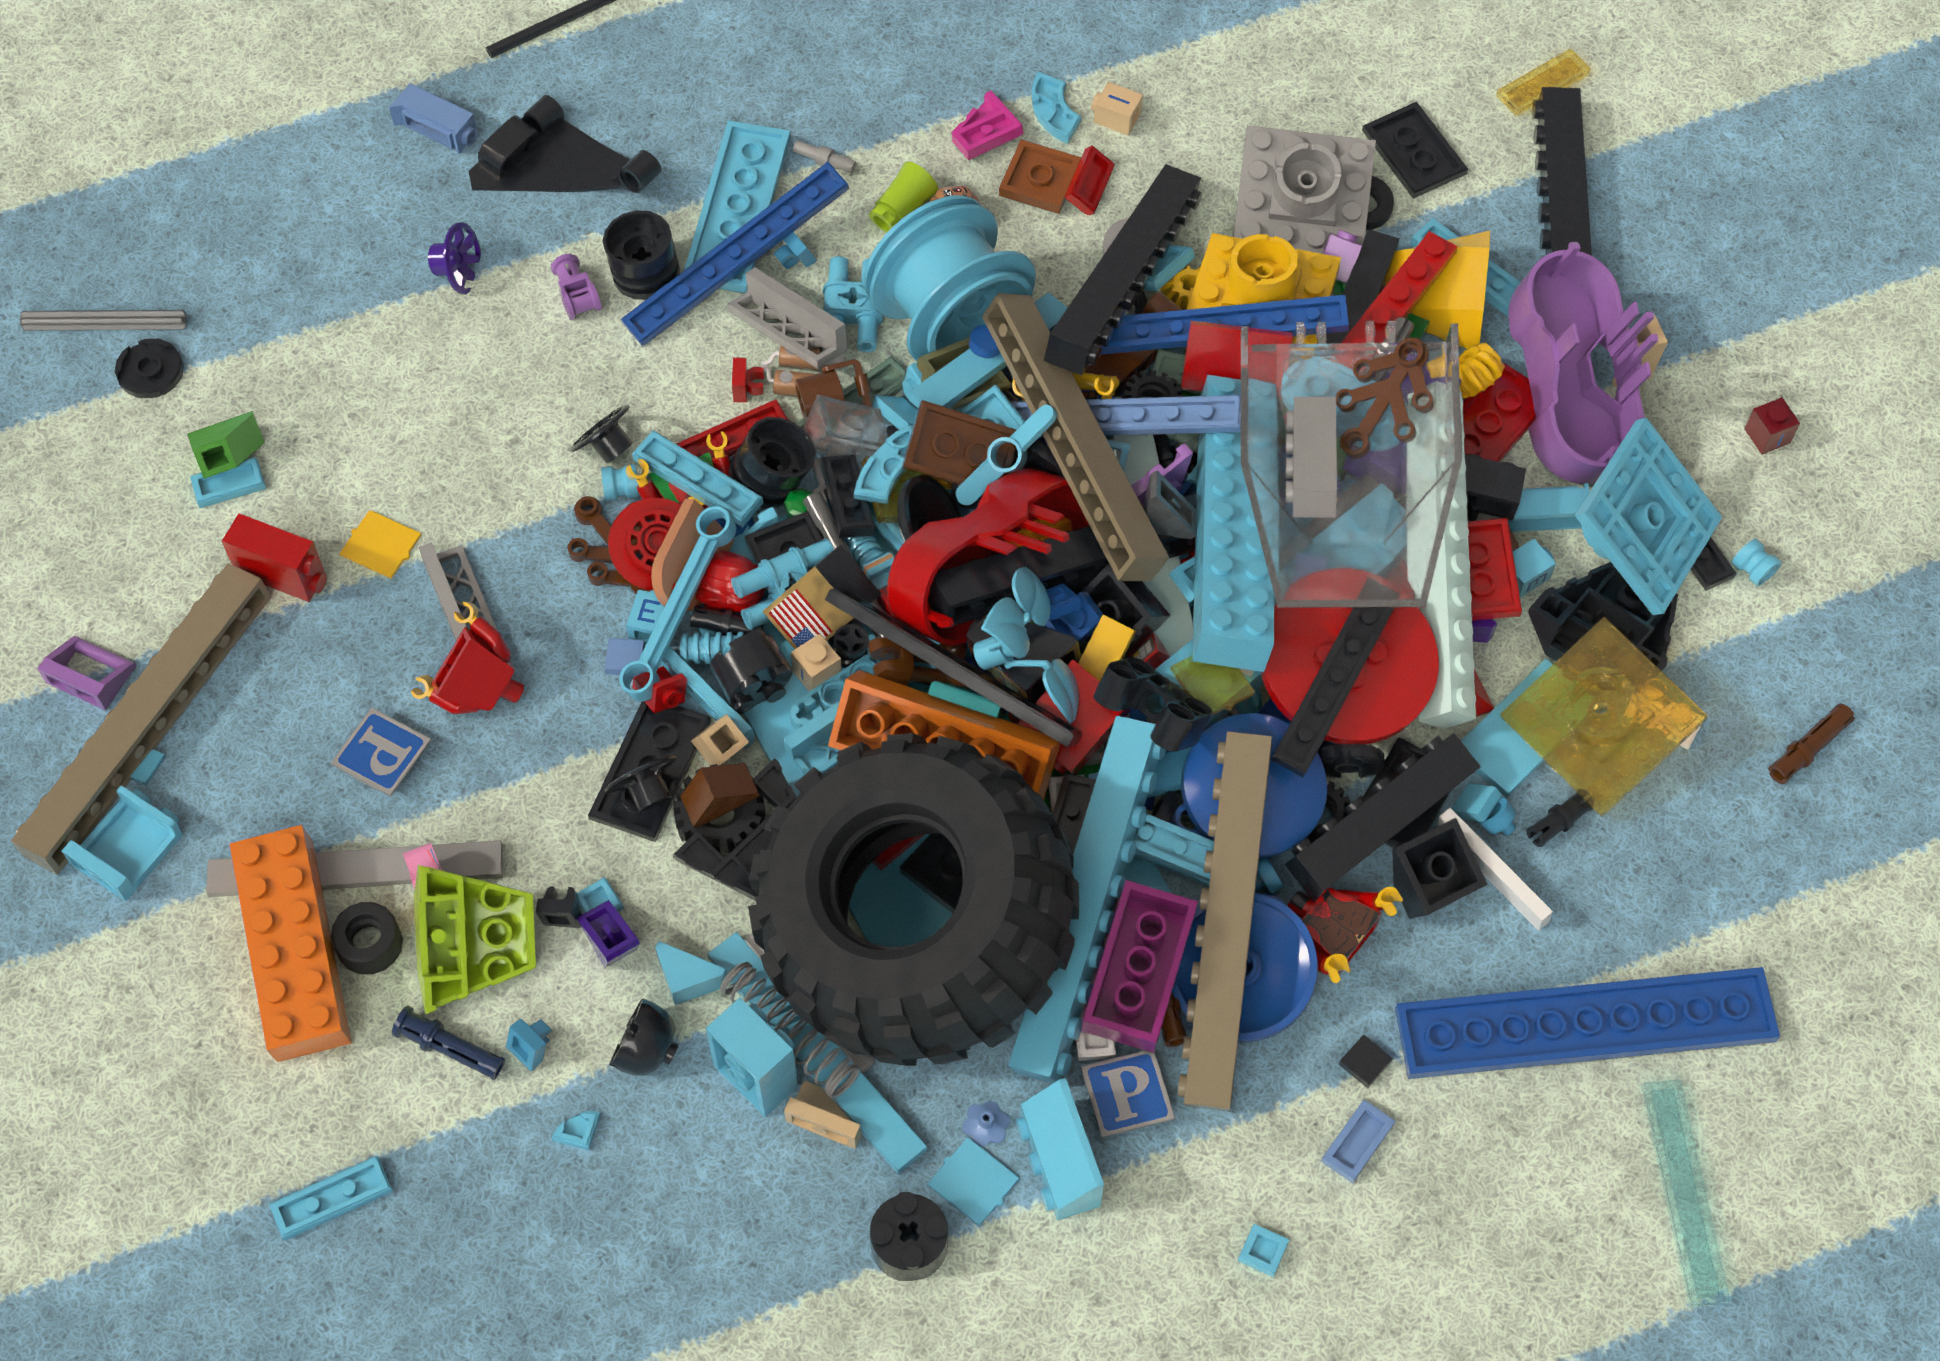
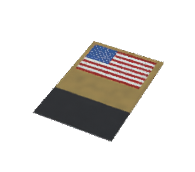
[762,544,881,649]

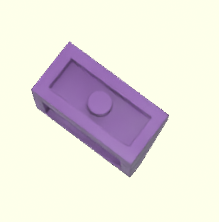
[37,636,136,711]

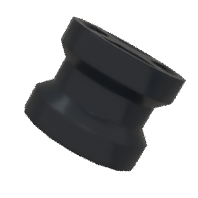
[833,624,869,668]

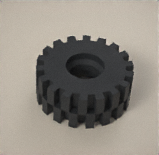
[673,764,766,855]

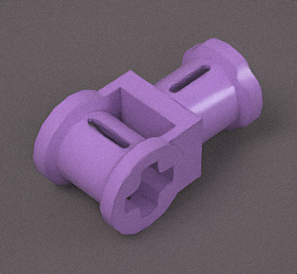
[551,254,602,320]

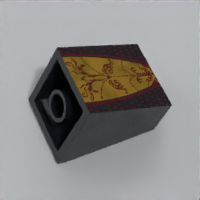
[966,614,1081,703]

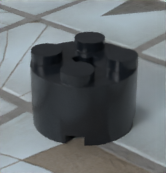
[709,631,793,714]
[870,1192,948,1281]

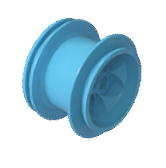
[864,195,1036,362]

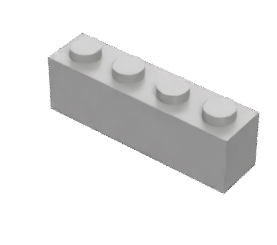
[1286,397,1337,518]

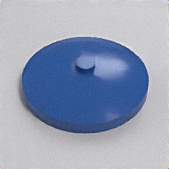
[1181,713,1327,858]
[1172,893,1318,1042]

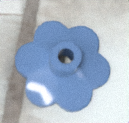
[962,1101,1010,1146]

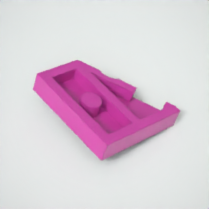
[951,90,1023,160]

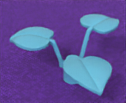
[973,567,1079,724]

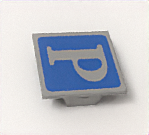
[331,707,431,797]
[1081,1051,1175,1138]

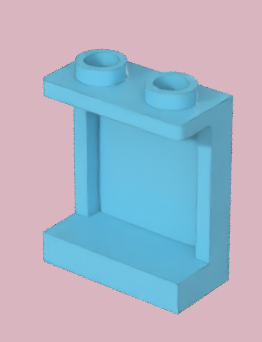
[62,786,183,902]

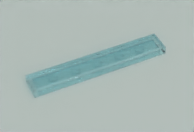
[1641,1079,1731,1308]

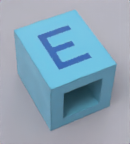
[1513,539,1556,598]
[626,590,664,644]

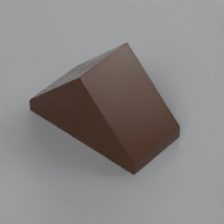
[680,763,760,829]

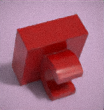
[732,357,764,402]

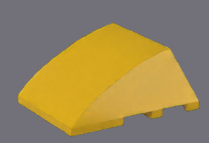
[1385,231,1490,349]

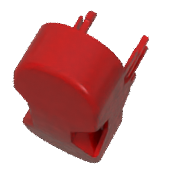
[887,468,1090,646]

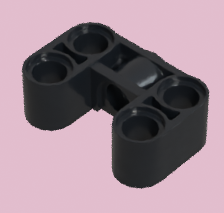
[1093,657,1213,752]

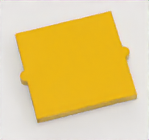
[339,510,421,579]

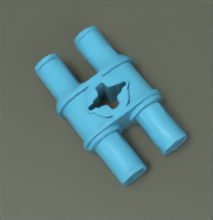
[822,256,883,352]
[731,538,834,630]

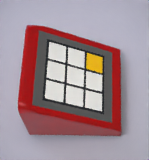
[1128,632,1171,669]

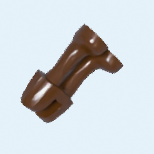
[868,637,971,690]

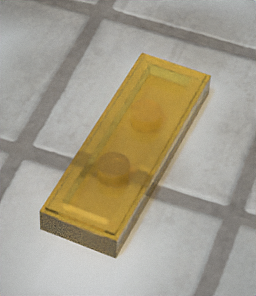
[1496,48,1591,117]

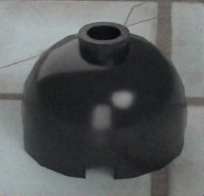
[609,998,679,1076]

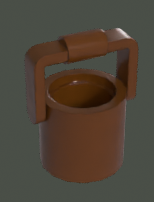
[795,359,872,422]

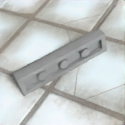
[728,267,847,369]
[419,542,497,641]

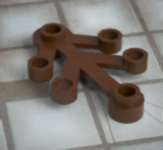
[1335,338,1435,459]
[567,496,653,594]

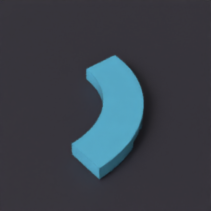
[854,415,974,504]

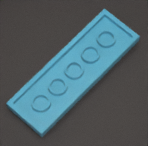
[684,121,791,293]

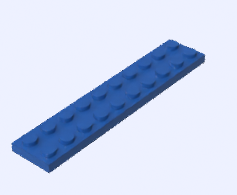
[1395,967,1780,1079]

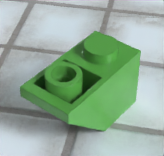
[187,411,265,479]

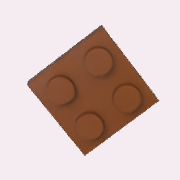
[999,139,1081,214]

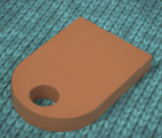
[651,499,734,611]

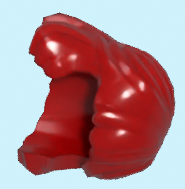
[695,550,766,614]

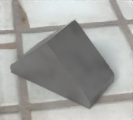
[1142,470,1197,539]

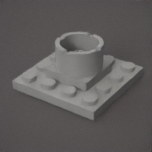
[1233,125,1376,254]

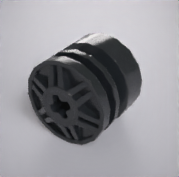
[602,210,680,300]
[728,417,816,509]

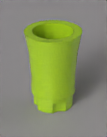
[869,161,939,233]

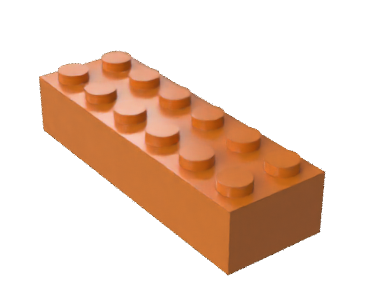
[828,670,1061,801]
[229,825,352,1062]

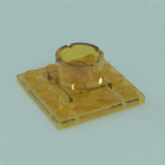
[1500,617,1708,817]

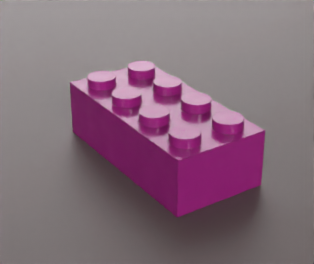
[1082,880,1198,1053]

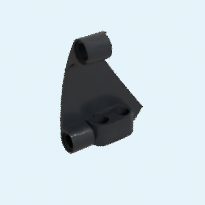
[469,95,662,193]

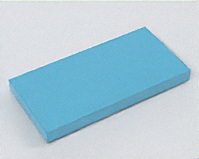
[1461,659,1600,798]

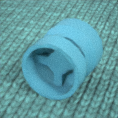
[601,464,640,501]
[1732,538,1782,587]

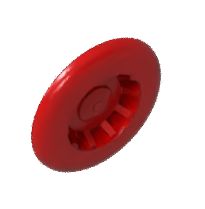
[608,498,681,591]

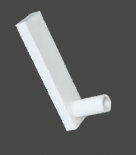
[1438,808,1553,931]

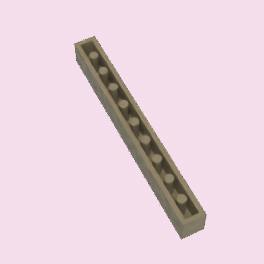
[982,293,1169,581]
[11,563,271,875]
[1178,731,1272,1112]

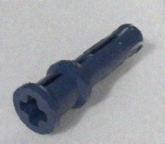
[392,1005,505,1080]

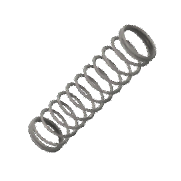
[720,962,859,1098]

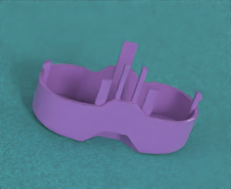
[1508,242,1659,484]

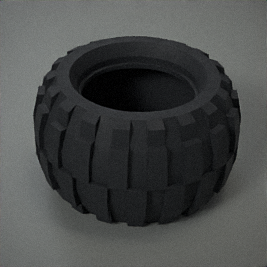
[748,733,1079,1066]

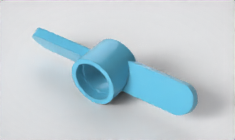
[956,405,1057,505]

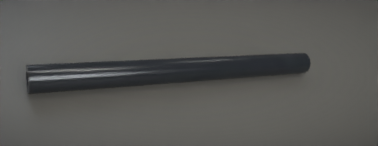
[485,0,616,58]

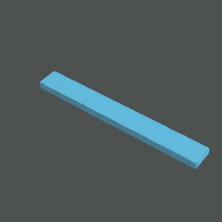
[707,932,927,1174]

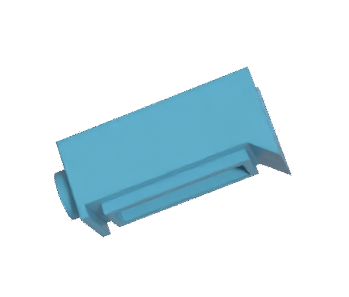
[1507,483,1590,532]

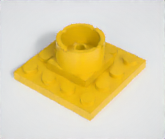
[1187,233,1341,361]

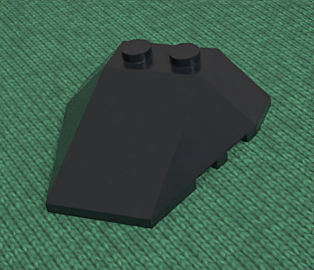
[1528,562,1678,692]

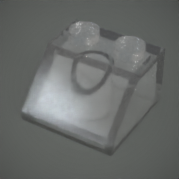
[803,395,888,460]

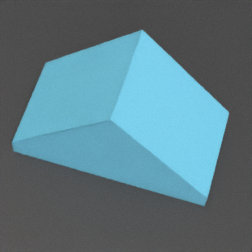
[655,941,727,1005]

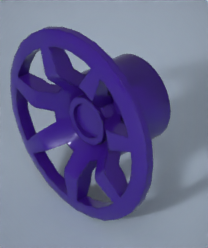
[428,222,481,295]

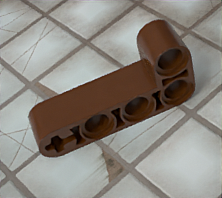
[1085,291,1183,397]

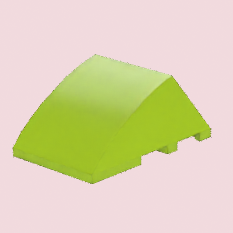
[414,864,536,1014]

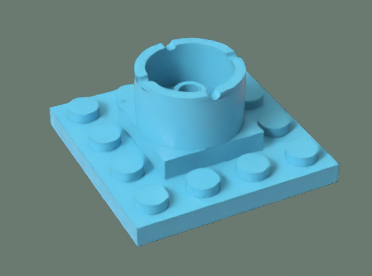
[1575,418,1722,615]

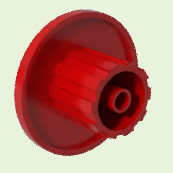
[1260,572,1439,745]

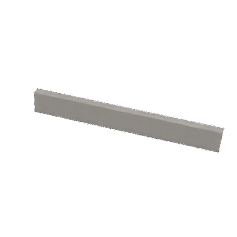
[206,840,503,897]

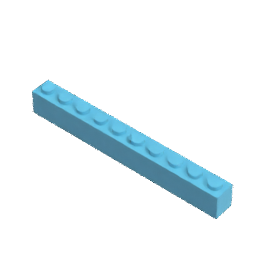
[1008,716,1166,1084]

